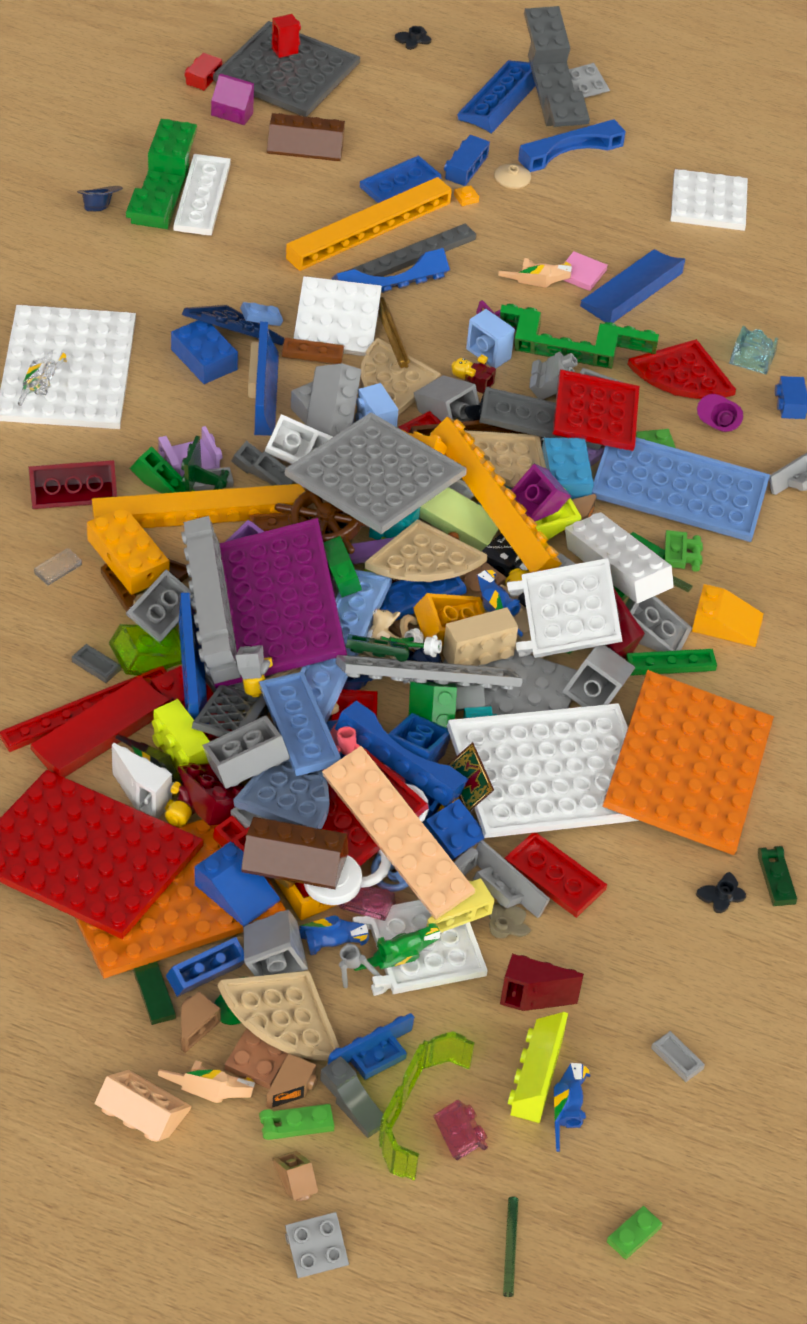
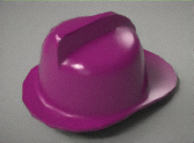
[697,394,744,432]

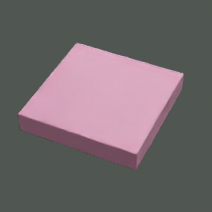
[564,251,608,291]

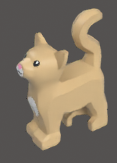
[358,609,418,659]

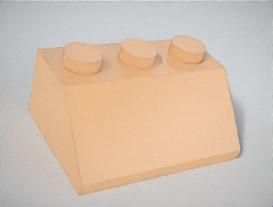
[94,1069,192,1142]

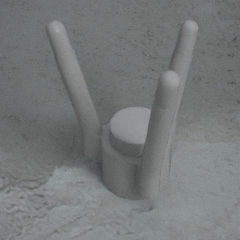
[339,943,381,988]

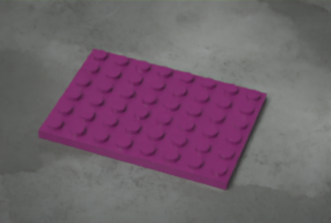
[213,518,347,689]

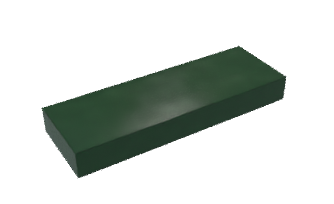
[132,961,176,1025]

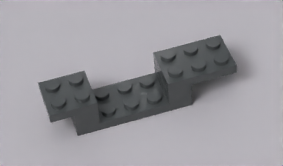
[524,6,590,127]

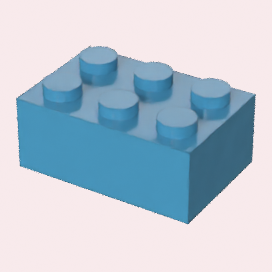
[542,438,594,500]

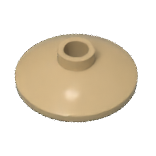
[494,164,531,189]

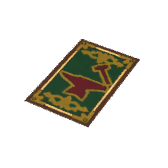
[447,742,494,812]

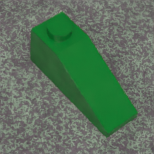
[129,446,195,494]
[324,536,362,598]

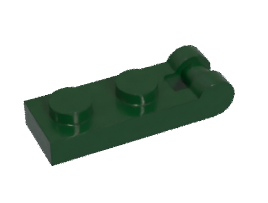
[346,634,409,662]
[758,846,797,906]

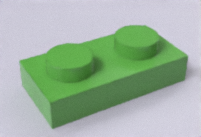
[607,1206,663,1260]

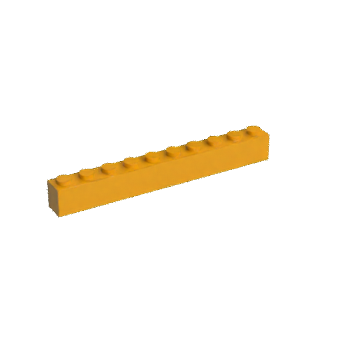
[286,177,452,271]
[430,417,562,573]
[92,484,305,528]

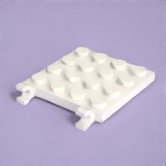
[507,558,623,658]
[352,900,488,996]

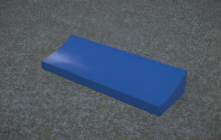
[457,60,535,134]
[580,249,685,323]
[254,321,279,436]
[179,593,209,724]

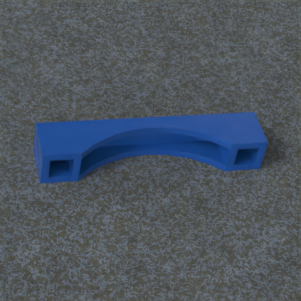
[518,119,626,172]
[331,248,450,293]
[335,701,468,807]

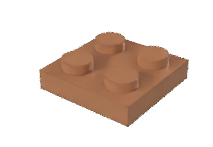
[225,1028,288,1089]

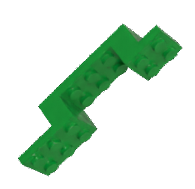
[126,119,197,230]
[500,304,659,369]

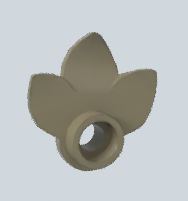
[488,903,531,938]

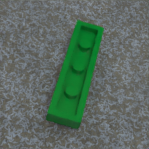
[626,649,717,676]

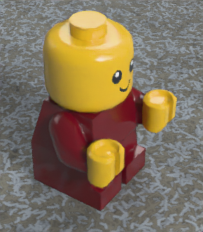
[451,354,496,394]
[165,782,196,827]

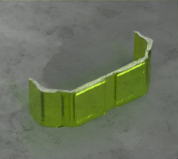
[379,1031,475,1180]

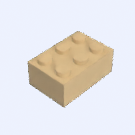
[443,607,518,666]

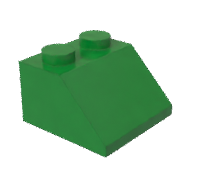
[408,681,457,729]

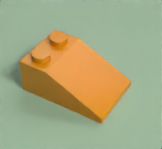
[692,584,764,647]
[413,593,485,646]

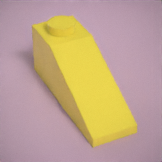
[427,878,494,933]

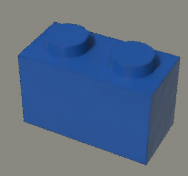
[775,376,807,419]

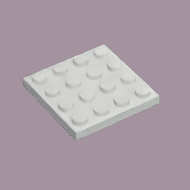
[670,169,748,231]
[294,276,382,356]

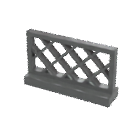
[192,685,269,737]

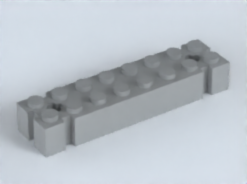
[181,516,241,684]

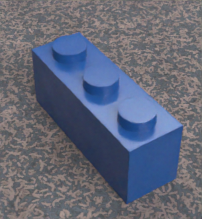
[444,135,490,186]
[166,937,245,997]

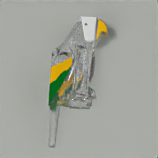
[18,349,67,406]

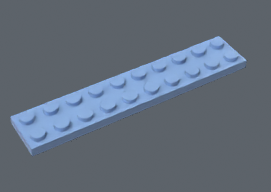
[300,570,392,723]

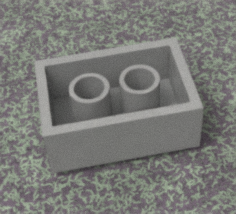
[202,716,290,789]

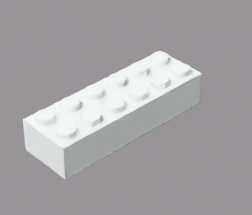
[565,512,674,603]

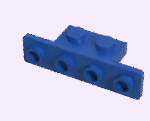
[328,1013,415,1080]

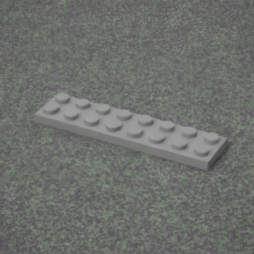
[336,655,523,690]

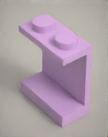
[158,426,222,478]

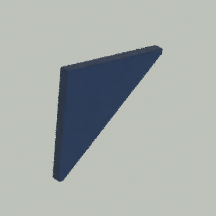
[182,305,285,345]

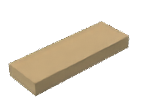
[248,342,259,398]

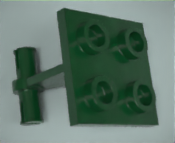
[181,436,229,492]

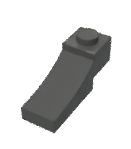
[231,441,294,486]
[320,1056,388,1138]

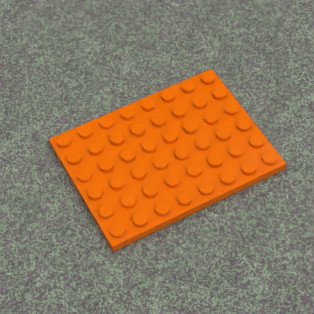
[602,670,774,855]
[75,819,286,979]

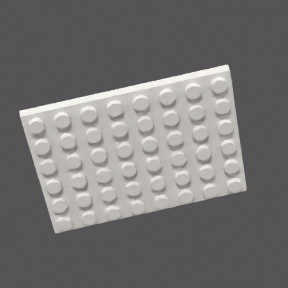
[0,305,136,429]
[447,703,639,838]

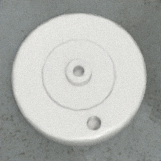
[304,855,362,905]

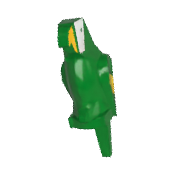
[354,923,440,971]

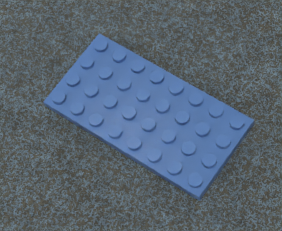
[592,437,770,542]

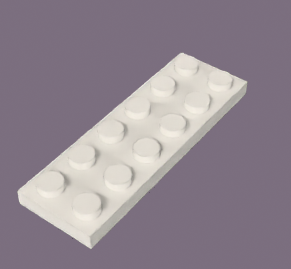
[174,154,231,236]

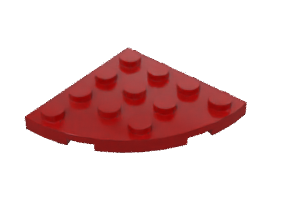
[627,339,736,399]

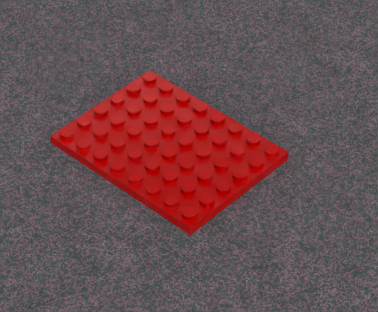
[0,769,204,940]

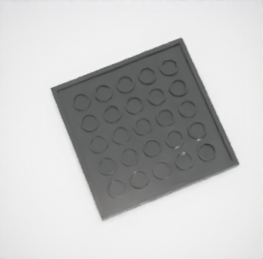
[213,21,360,117]

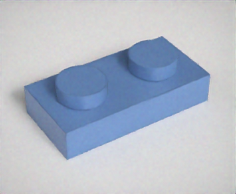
[240,302,283,326]

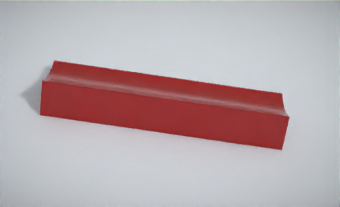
[30,675,170,777]

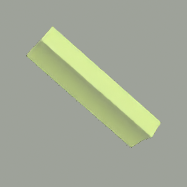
[419,487,498,551]

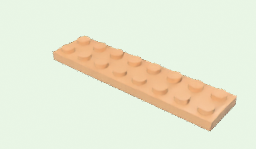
[322,746,475,920]

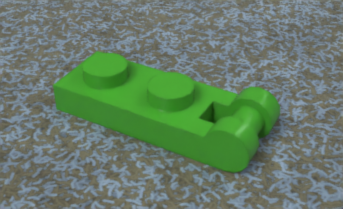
[259,1104,334,1140]

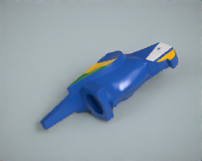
[477,570,523,637]
[299,915,369,955]
[554,1063,590,1152]

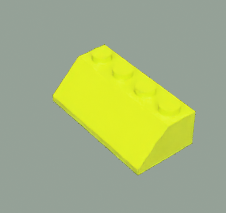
[508,1012,568,1123]

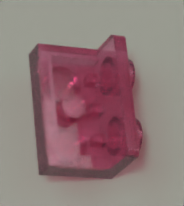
[339,887,396,921]
[433,1099,488,1161]

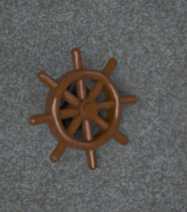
[274,486,368,554]

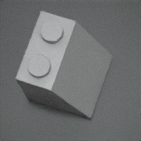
[414,375,479,422]
[562,645,635,707]
[244,909,308,976]

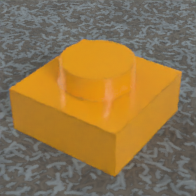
[454,185,479,206]

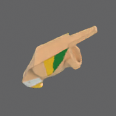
[498,258,572,288]
[158,1061,255,1103]

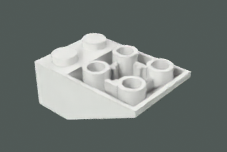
[112,743,172,819]

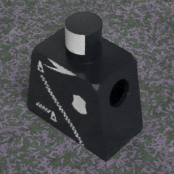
[481,533,530,578]

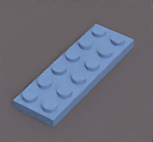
[259,671,341,776]

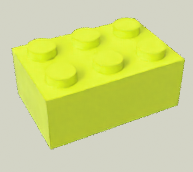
[152,699,210,773]

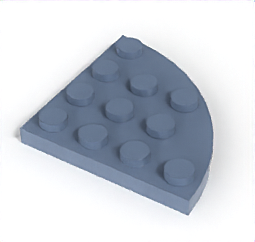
[233,759,330,829]

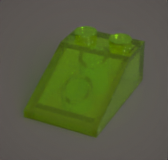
[109,624,182,675]

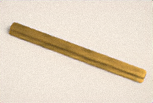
[378,297,410,368]

